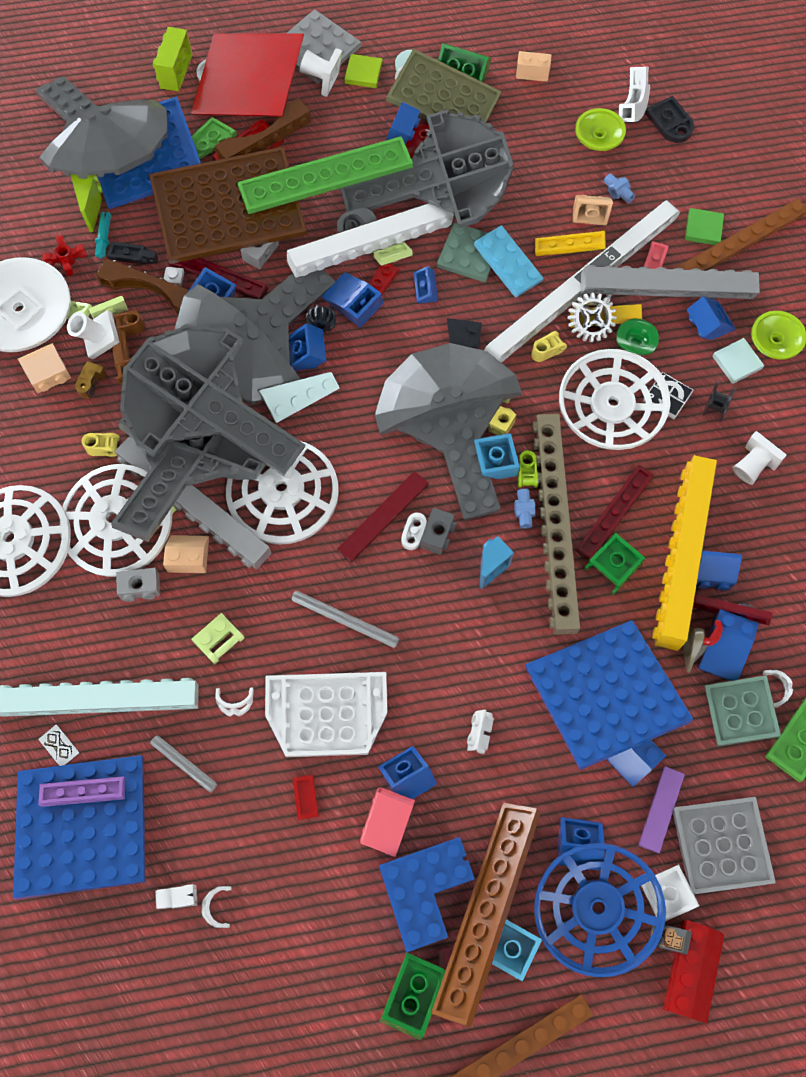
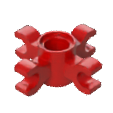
[42,235,87,277]

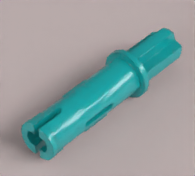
[95,212,111,259]

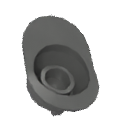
[337,208,377,233]

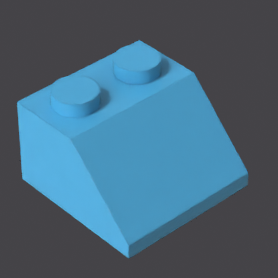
[474,433,520,479]
[480,536,514,589]

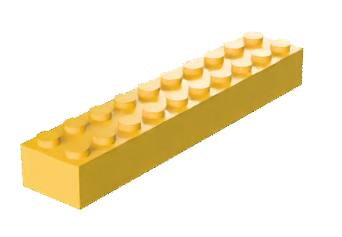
[652,455,717,651]

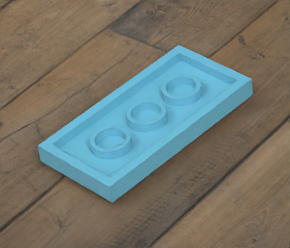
[473,225,544,298]

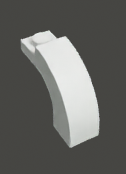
[619,67,650,122]

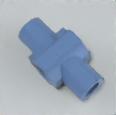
[604,173,635,203]
[514,489,535,528]

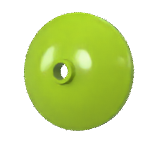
[575,108,626,151]
[751,311,806,360]

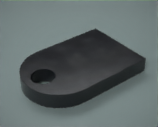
[645,96,694,143]

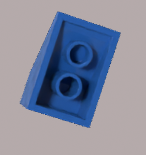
[698,609,759,681]

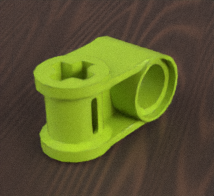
[517,450,538,488]

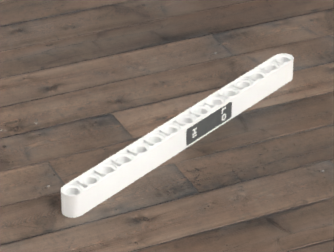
[484,200,680,362]

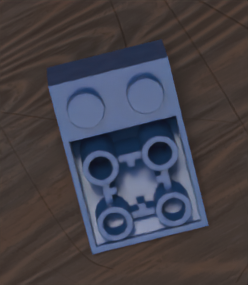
[321,272,384,328]

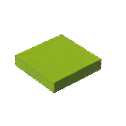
[345,54,382,88]

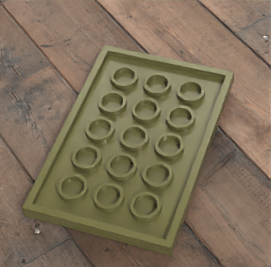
[386,49,501,123]

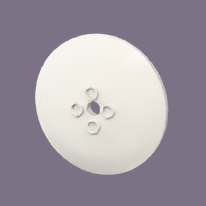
[0,258,71,352]

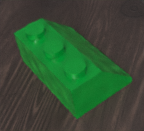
[438,43,492,83]

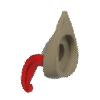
[683,620,723,673]

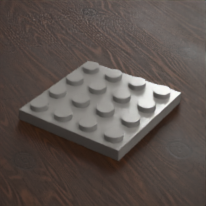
[287,9,361,84]
[673,797,776,894]

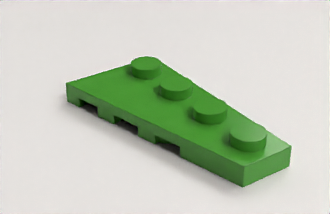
[191,117,237,159]

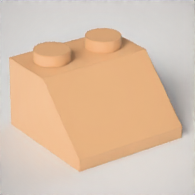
[516,51,551,82]
[573,195,613,225]
[18,343,71,393]
[163,535,209,573]

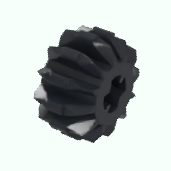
[306,305,336,333]

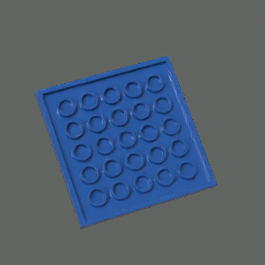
[97,97,201,209]
[525,620,693,770]
[13,755,146,900]

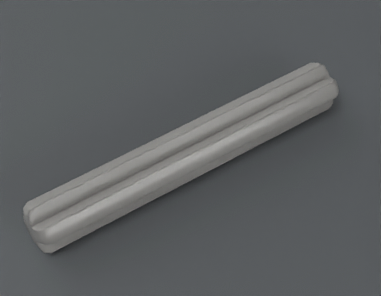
[150,735,217,792]

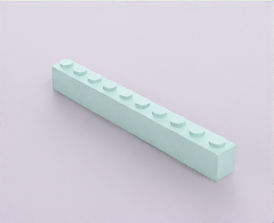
[0,678,199,717]

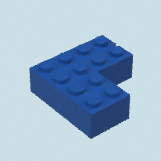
[379,837,474,952]

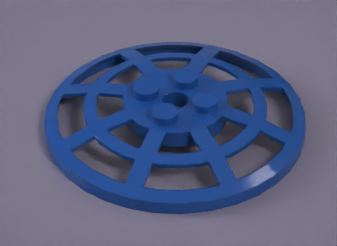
[534,843,666,977]

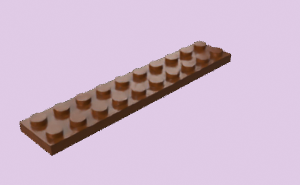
[431,803,541,1028]

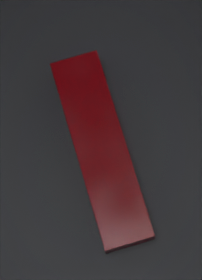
[693,595,773,626]

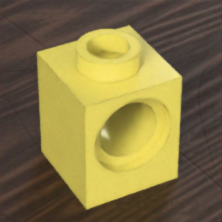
[488,406,517,436]

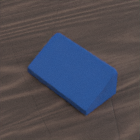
[413,266,438,303]

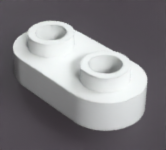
[401,513,427,550]

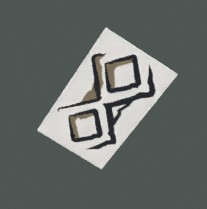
[38,724,79,766]

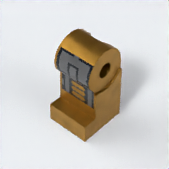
[75,361,107,399]

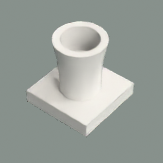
[300,48,342,97]
[67,310,120,359]
[732,431,786,485]

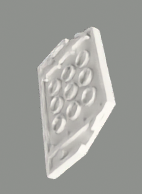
[265,672,387,757]

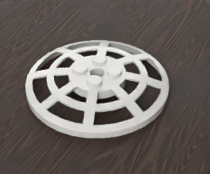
[559,349,670,450]
[226,441,339,545]
[60,464,172,577]
[0,485,71,597]

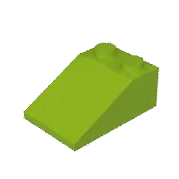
[70,174,103,232]

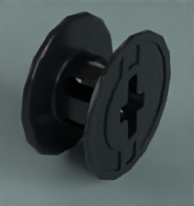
[702,381,735,422]

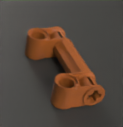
[112,311,145,384]

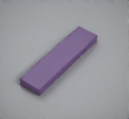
[638,766,685,854]
[38,777,126,807]

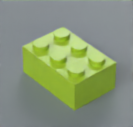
[153,27,193,92]

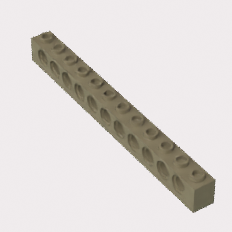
[532,414,580,635]

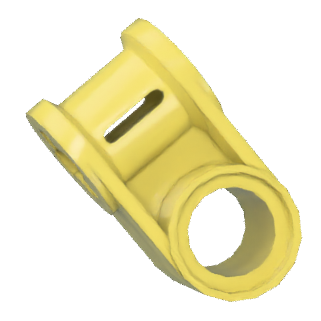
[531,331,567,362]
[82,433,120,457]

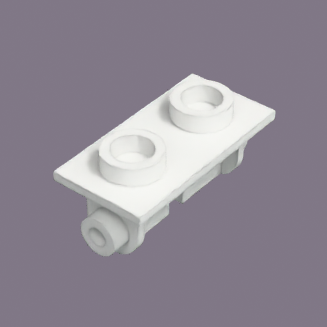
[467,709,494,754]

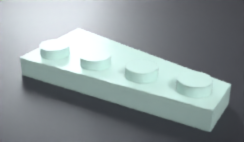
[258,372,339,423]

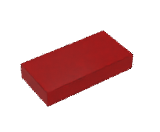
[292,775,319,820]

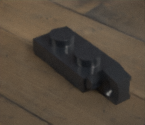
[107,241,158,264]

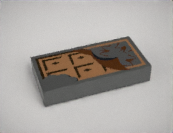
[649,925,692,955]

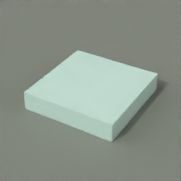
[712,338,764,384]

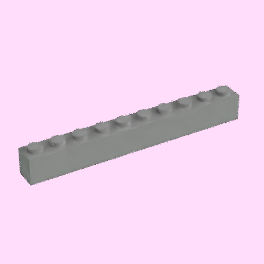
[581,265,760,299]
[115,436,272,570]

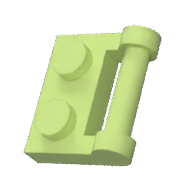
[192,613,245,665]

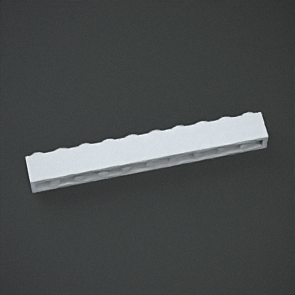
[287,204,454,277]

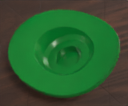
[616,319,659,355]

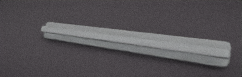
[292,591,399,648]

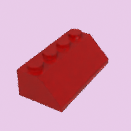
[663,920,724,1024]

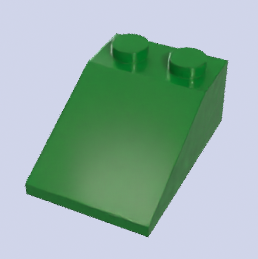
[379,953,446,1040]

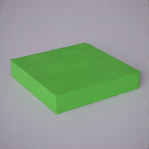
[685,208,724,245]

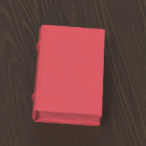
[360,787,415,857]

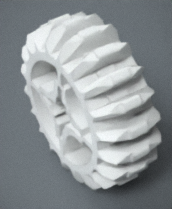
[568,293,617,342]

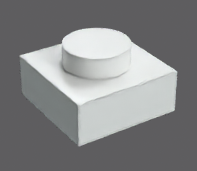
[164,267,185,286]

